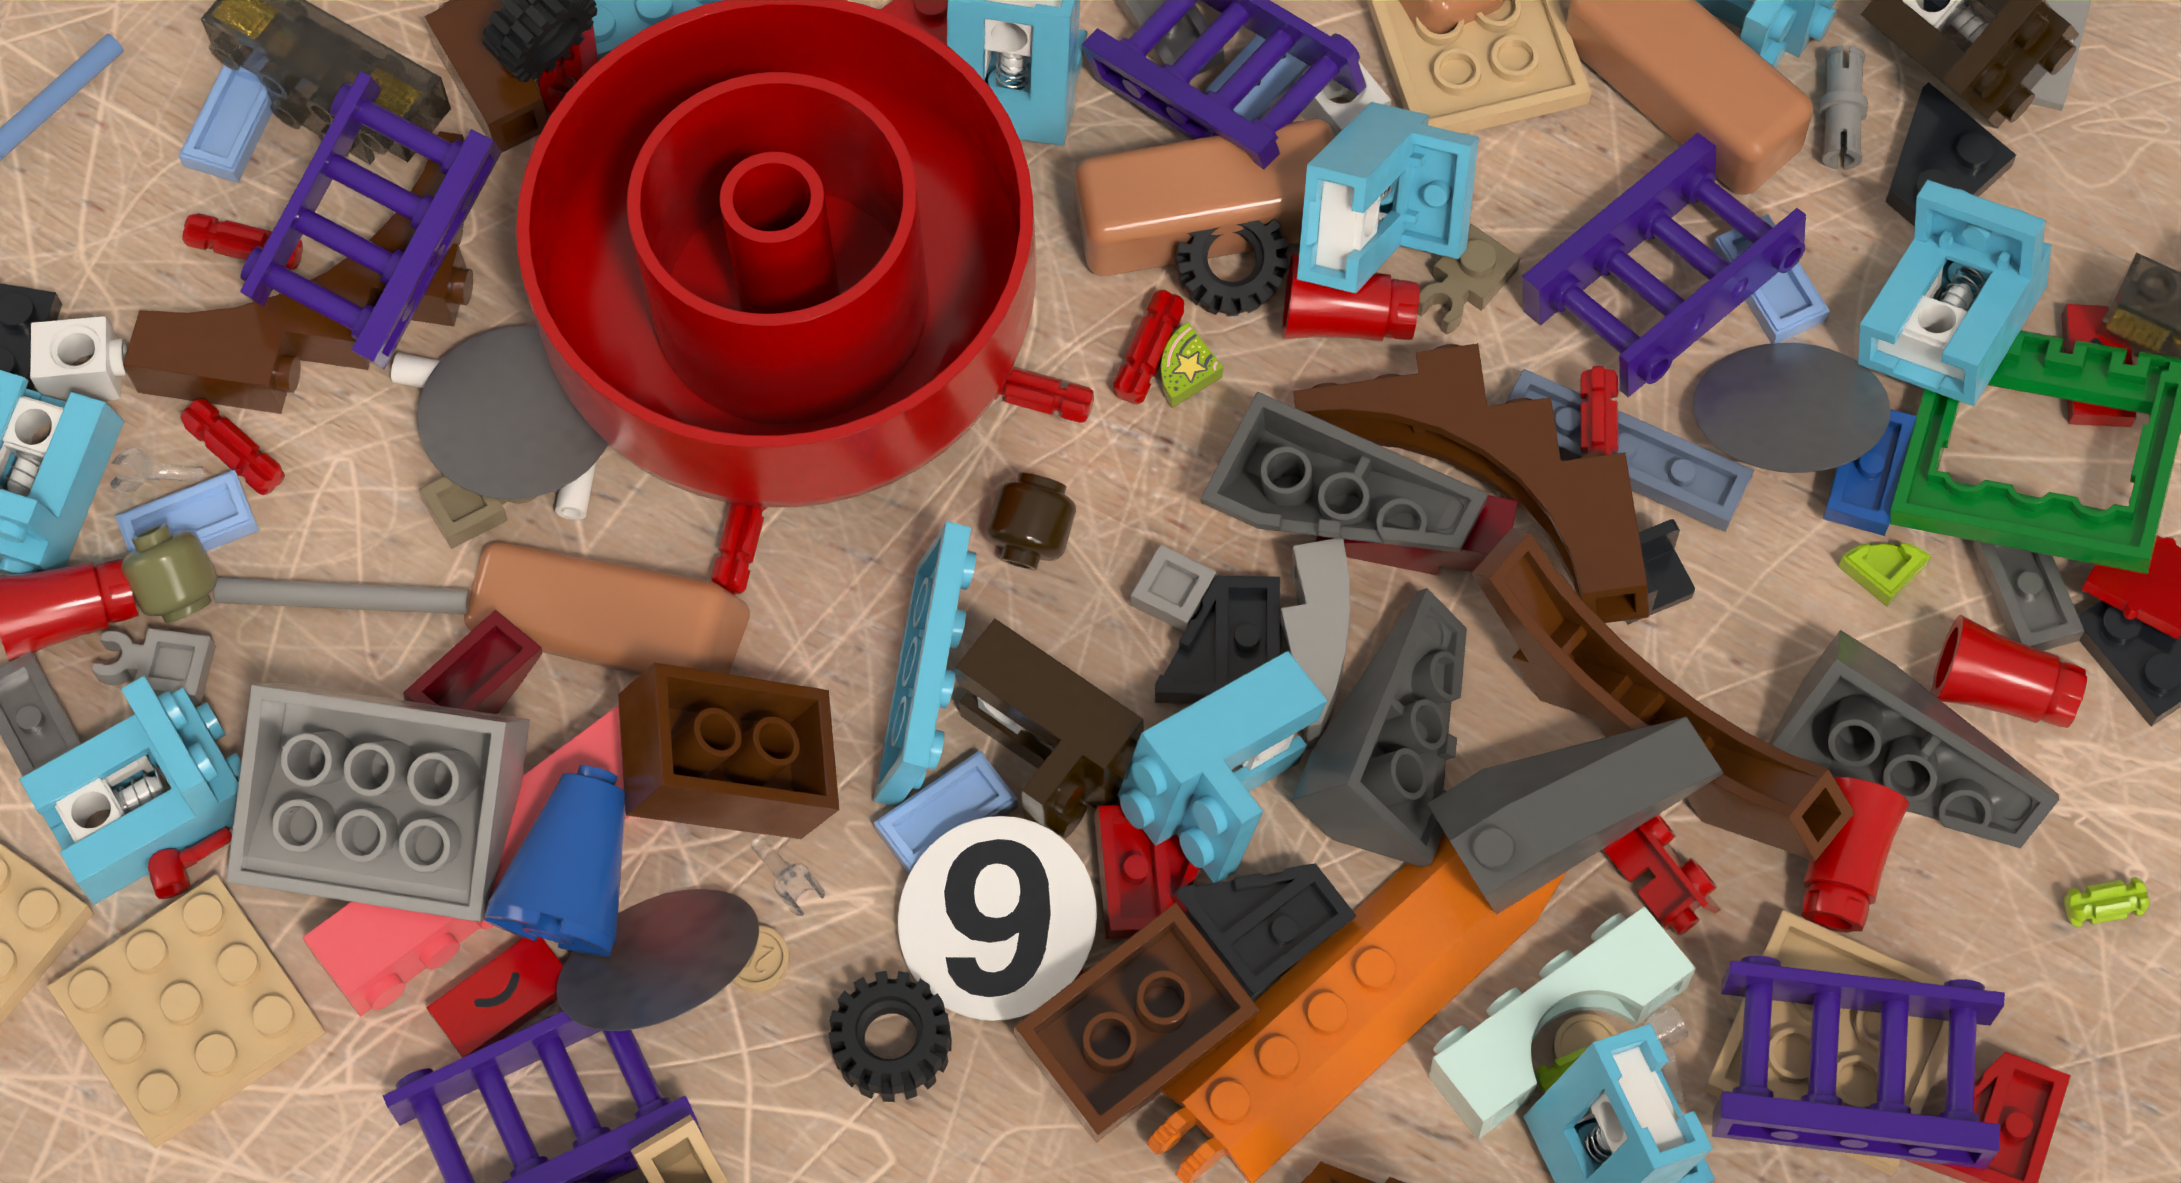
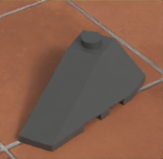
[1200,391,1488,553]
[1291,588,1467,867]
[1769,630,2059,848]
[1427,717,1723,915]

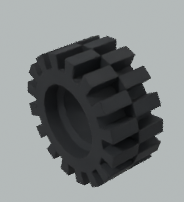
[482,0,597,82]
[1175,218,1289,317]
[829,971,952,1102]

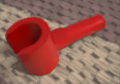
[148,827,232,899]

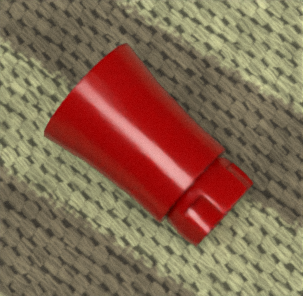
[1282,254,1420,342]
[0,559,139,662]
[1931,615,2088,728]
[1801,777,1909,933]

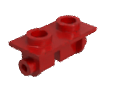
[1602,814,1721,936]

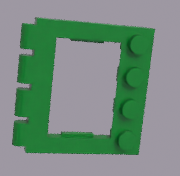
[1890,330,2181,574]

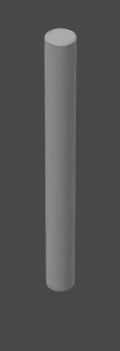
[214,578,471,615]

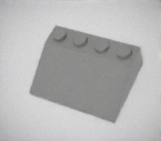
[226,682,530,922]

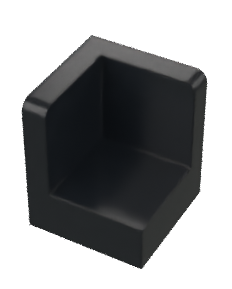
[1626,519,1695,625]

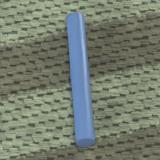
[0,34,124,161]

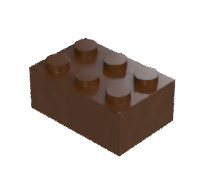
[618,662,840,839]
[1014,903,1260,1143]

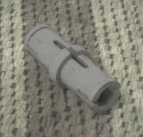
[1819,46,1868,170]

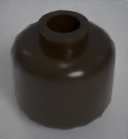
[986,472,1076,570]

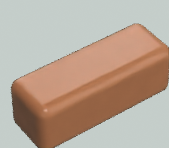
[1566,0,1813,195]
[1074,119,1335,276]
[464,541,750,675]

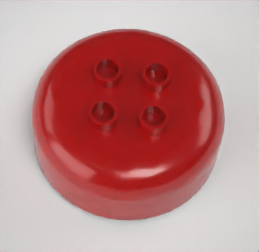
[516,0,1036,507]

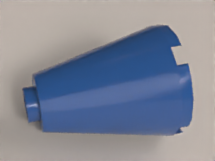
[485,765,625,957]

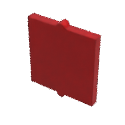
[2081,535,2181,640]

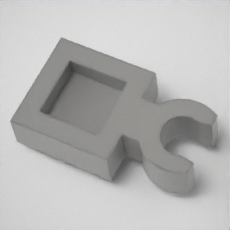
[92,628,216,705]

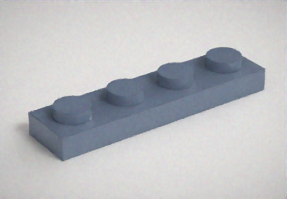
[1506,369,1754,532]

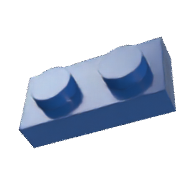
[1823,409,1917,536]

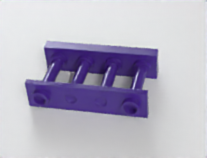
[1081,0,1366,170]
[240,71,502,369]
[1522,133,1806,398]
[1711,956,2005,1169]
[383,1011,704,1183]

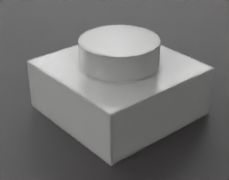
[1130,544,1217,632]

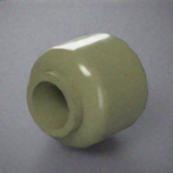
[121,523,217,623]

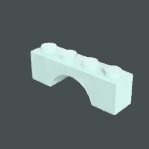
[1429,906,1696,1140]

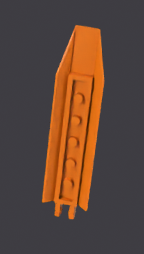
[1146,832,1567,1183]

